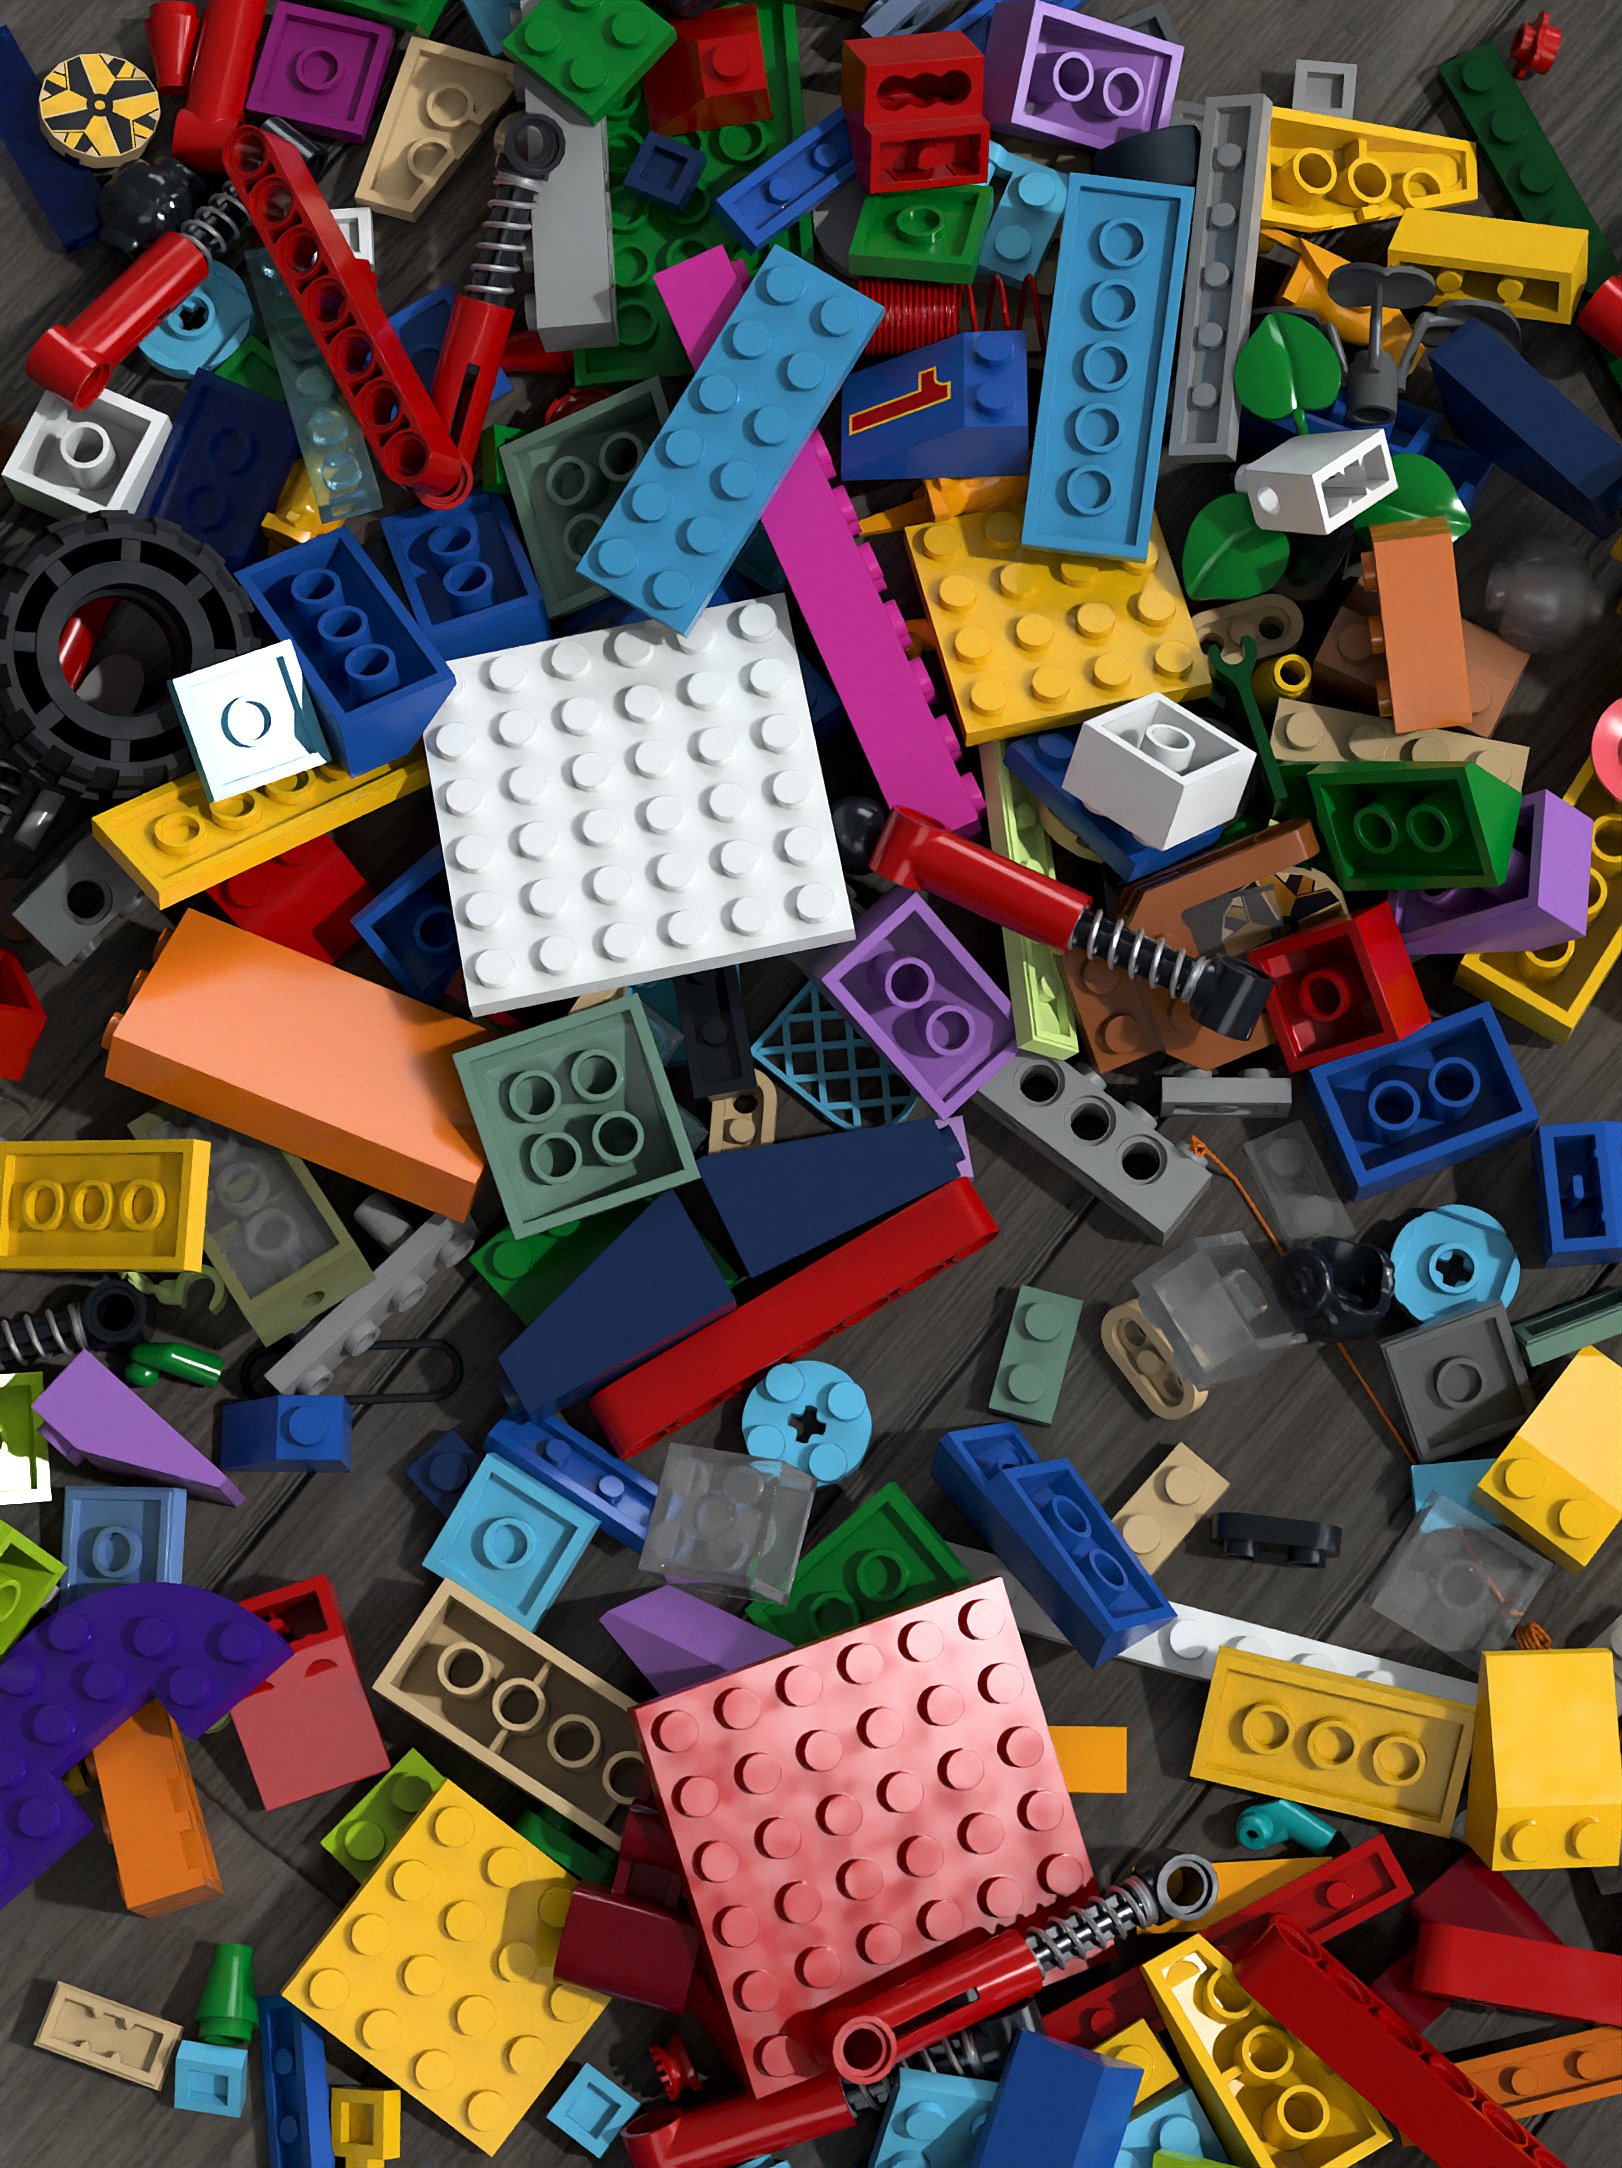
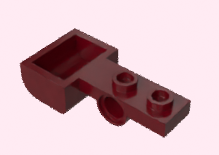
[553,1765,703,2017]
[1368,1849,1566,2033]

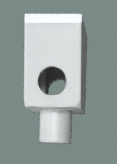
[1235,428,1398,535]

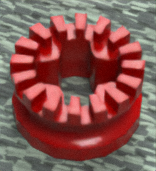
[648,2032,702,2101]

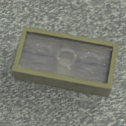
[127,1102,376,1348]

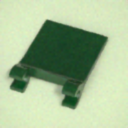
[1203,635,1288,828]

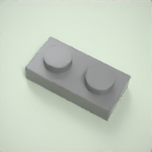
[1160,1068,1292,1118]

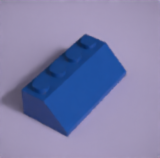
[233,525,457,779]

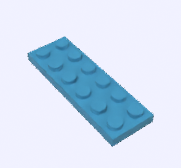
[1021,172,1195,564]
[575,244,886,639]

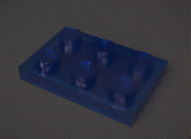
[135,367,314,578]

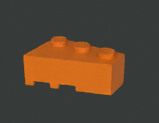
[1361,515,1473,734]
[84,1700,225,1919]

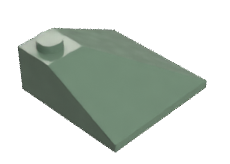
[498,375,686,621]
[452,993,701,1241]

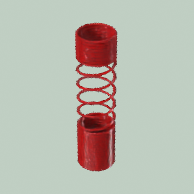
[856,273,1056,356]

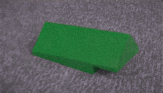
[1276,761,1523,891]

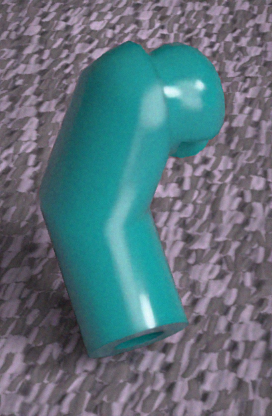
[1236,1798,1337,1857]

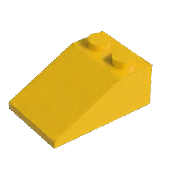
[1469,1345,1622,1577]
[1464,1648,1622,1871]

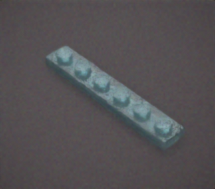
[244,246,383,524]

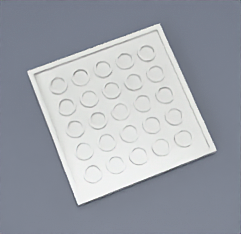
[423,593,856,1018]

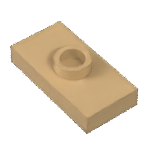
[34,1981,185,2091]

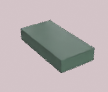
[1511,1285,1622,1367]

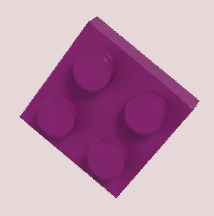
[245,0,397,145]

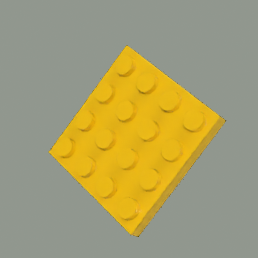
[903,503,1212,747]
[279,1777,613,2157]

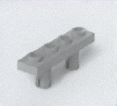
[264,1192,479,1395]

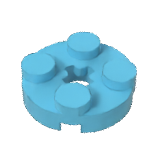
[138,259,256,384]
[1389,1204,1520,1326]
[742,1360,872,1493]

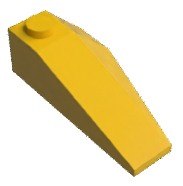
[1260,106,1478,233]
[1139,1933,1394,2168]

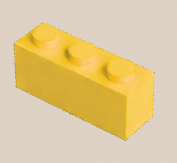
[1388,207,1589,325]

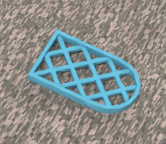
[751,980,917,1132]

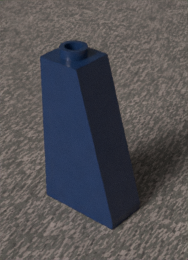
[1427,316,1622,541]
[695,1117,966,1279]
[495,1188,737,1425]

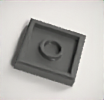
[1375,1297,1538,1465]

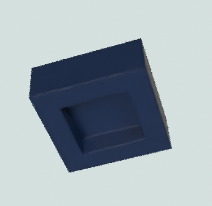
[623,130,707,216]
[404,1429,482,1520]

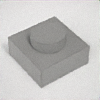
[1291,59,1357,120]

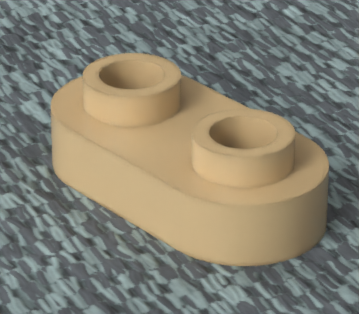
[1191,594,1304,678]
[708,1069,777,1155]
[1101,1299,1209,1420]

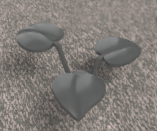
[1248,262,1521,426]

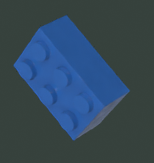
[1304,1001,1540,1204]

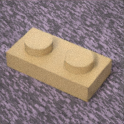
[1111,1442,1230,1577]

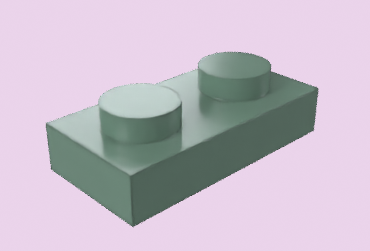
[988,1284,1084,1428]

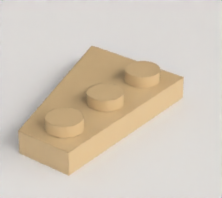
[354,35,517,223]

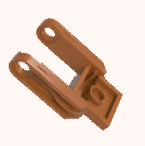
[1052,818,1320,1074]

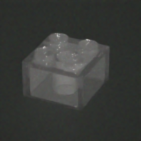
[1131,1231,1308,1392]
[638,1442,818,1607]
[1363,1490,1554,1674]

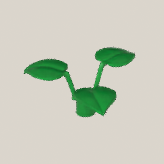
[1182,312,1471,601]

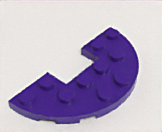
[0,1582,296,1910]

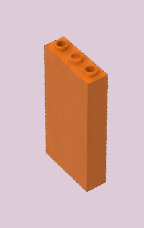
[101,907,506,1224]

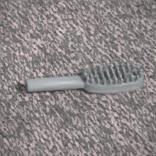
[13,654,145,852]

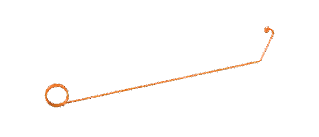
[1188,1134,1551,1650]

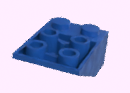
[1530,1121,1622,1269]

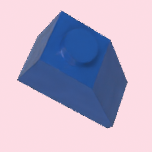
[220,1395,353,1473]

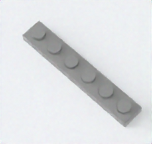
[1168,93,1273,464]

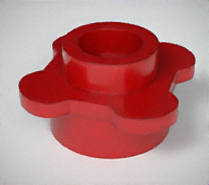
[1510,10,1561,80]

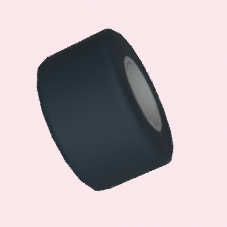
[1093,124,1201,196]

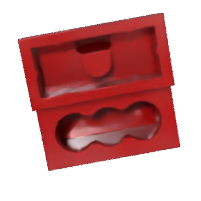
[841,30,990,194]

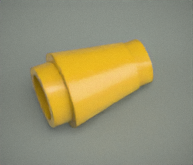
[1251,654,1312,717]

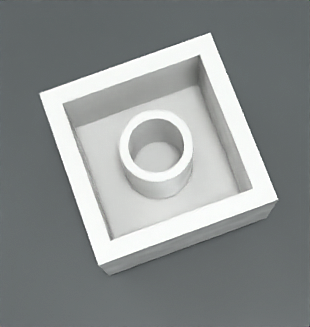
[1,389,180,520]
[1061,691,1257,852]

